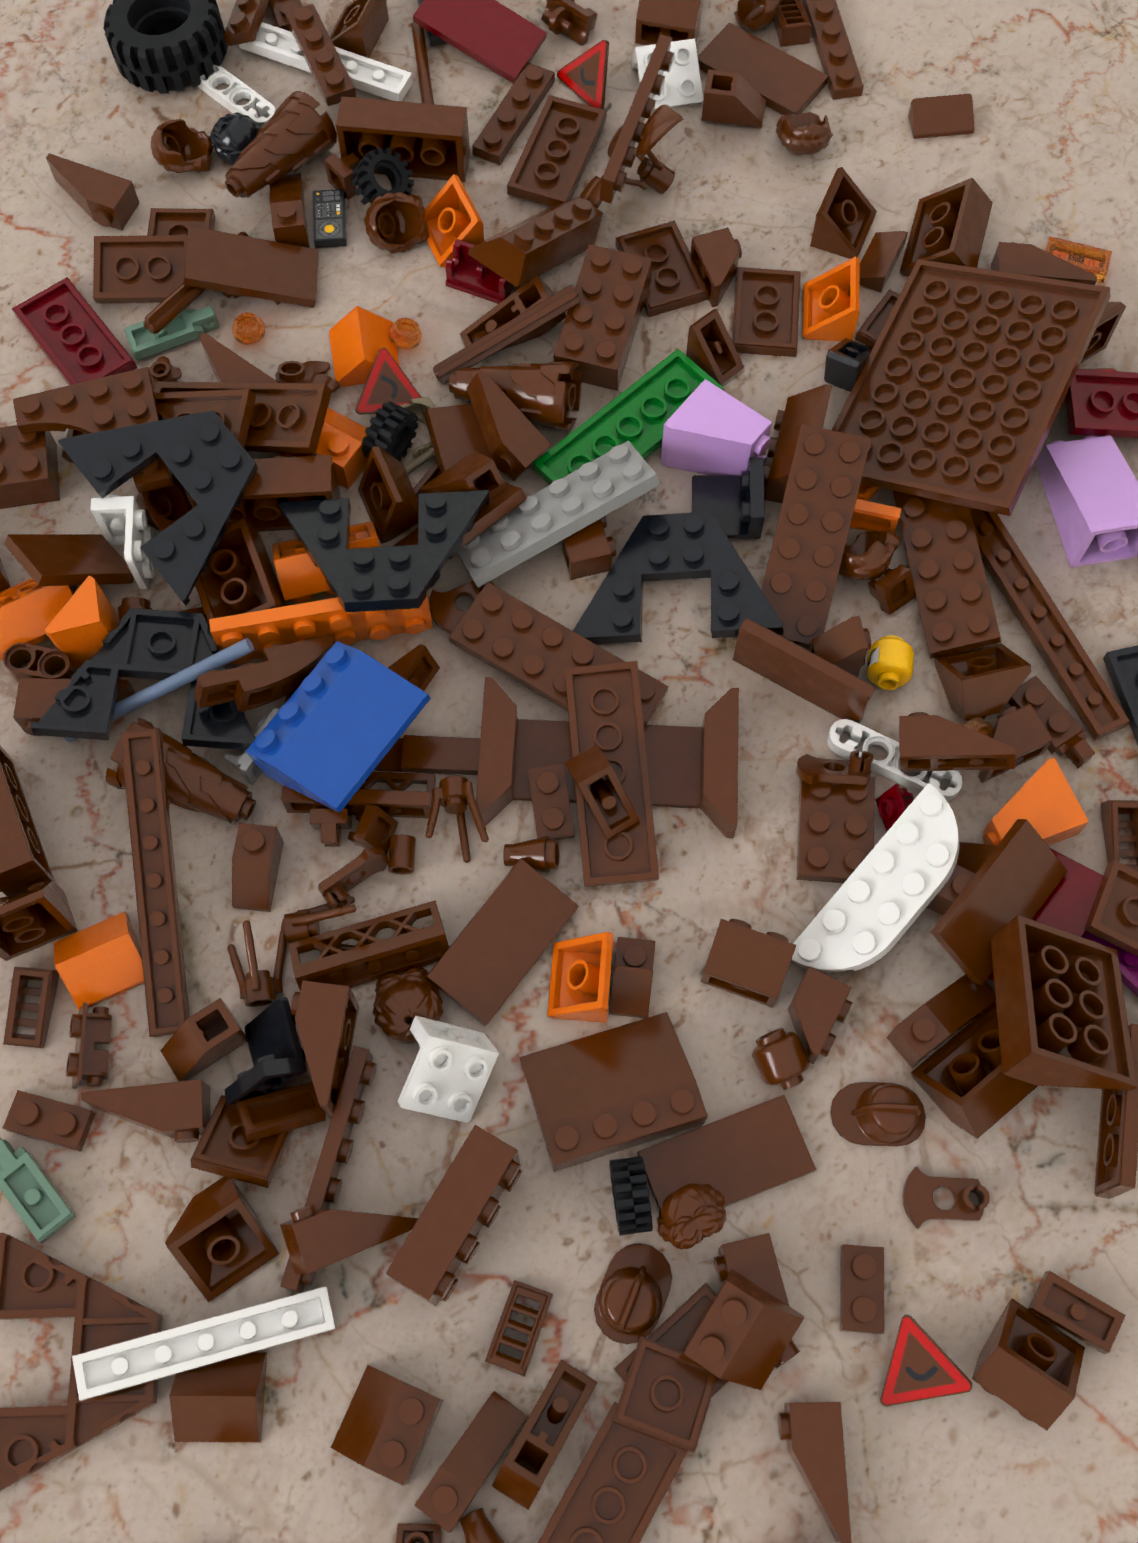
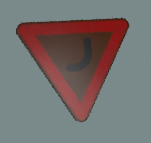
[557,40,609,110]
[355,348,421,415]
[880,1314,973,1406]

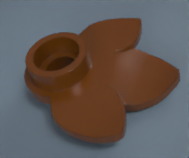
[275,361,340,394]

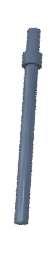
[64,638,254,742]

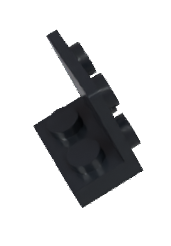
[692,458,765,539]
[224,997,307,1105]

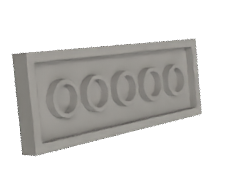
[456,441,661,588]

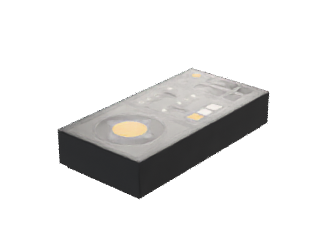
[312,189,347,248]

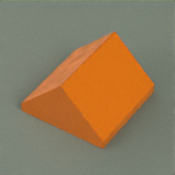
[424,174,484,267]
[802,257,860,342]
[329,306,400,387]
[44,576,119,668]
[53,911,144,1010]
[547,932,613,1023]

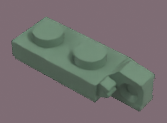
[124,305,219,361]
[0,1137,76,1243]

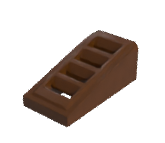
[773,0,812,47]
[1101,800,1138,871]
[3,967,59,1048]
[485,1280,553,1377]

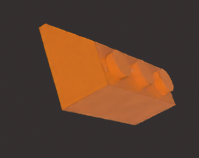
[281,408,368,490]
[272,521,380,602]
[0,578,74,660]

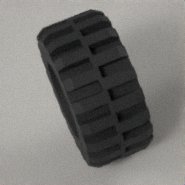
[103,0,228,93]

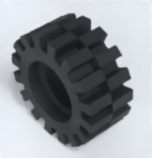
[352,147,414,206]
[362,401,418,462]
[609,1156,653,1235]

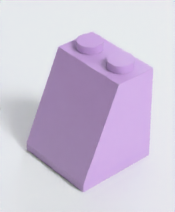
[660,379,772,476]

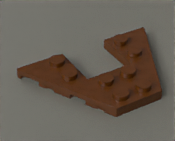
[0,1233,162,1491]

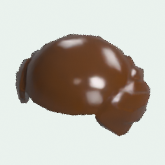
[734,0,780,31]

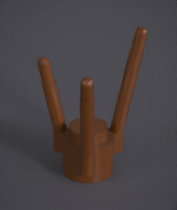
[426,775,489,863]
[284,897,357,951]
[227,919,287,1007]

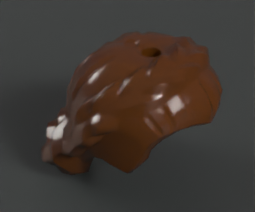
[775,112,833,155]
[151,119,213,173]
[364,192,429,254]
[838,530,901,580]
[372,968,443,1044]
[657,1183,726,1250]

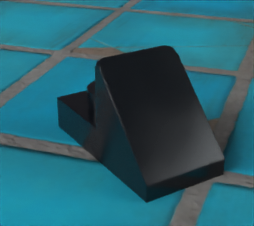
[824,338,873,392]

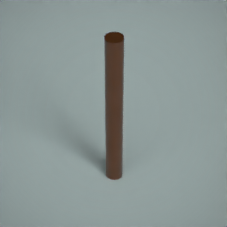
[411,22,434,104]

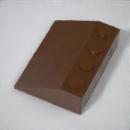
[991,915,1138,1090]
[519,1012,708,1172]

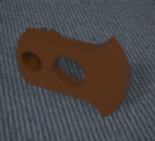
[429,580,495,634]
[796,750,874,785]
[318,847,388,909]
[902,1167,990,1229]

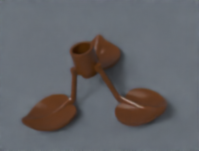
[579,104,684,209]

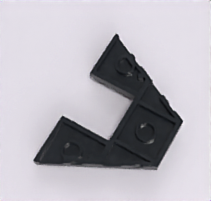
[58,410,258,606]
[279,490,490,612]
[573,511,784,644]
[31,608,256,750]

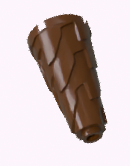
[225,91,337,198]
[449,361,582,431]
[106,718,256,823]

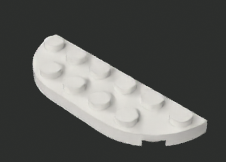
[791,783,960,974]

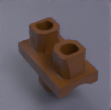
[541,0,597,45]

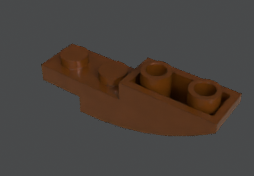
[194,635,334,713]

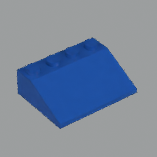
[245,641,431,813]

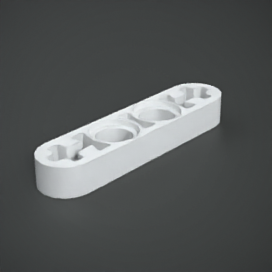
[197,64,276,127]
[827,719,963,802]

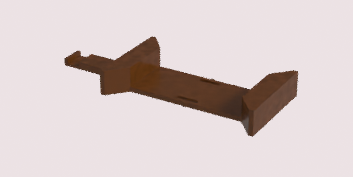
[374,677,739,838]

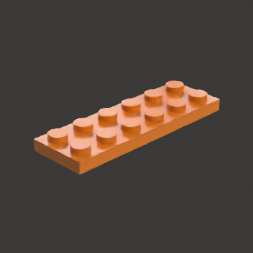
[209,593,433,665]

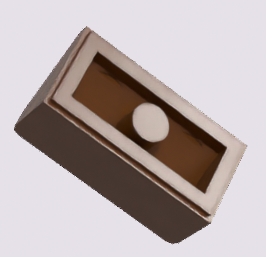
[908,94,975,139]
[860,231,908,293]

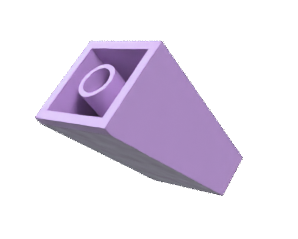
[1036,435,1138,567]

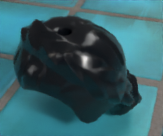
[210,112,261,166]

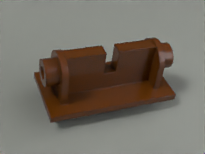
[66,1003,112,1088]

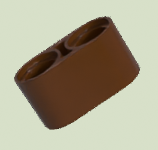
[3,643,77,683]

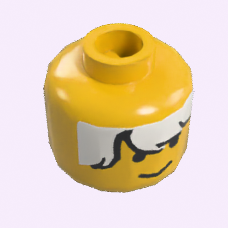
[866,635,914,690]

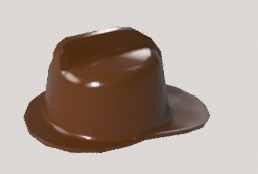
[136,473,193,532]
[830,1082,926,1147]
[594,1243,672,1344]

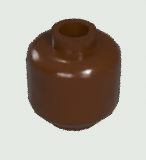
[752,1027,810,1090]

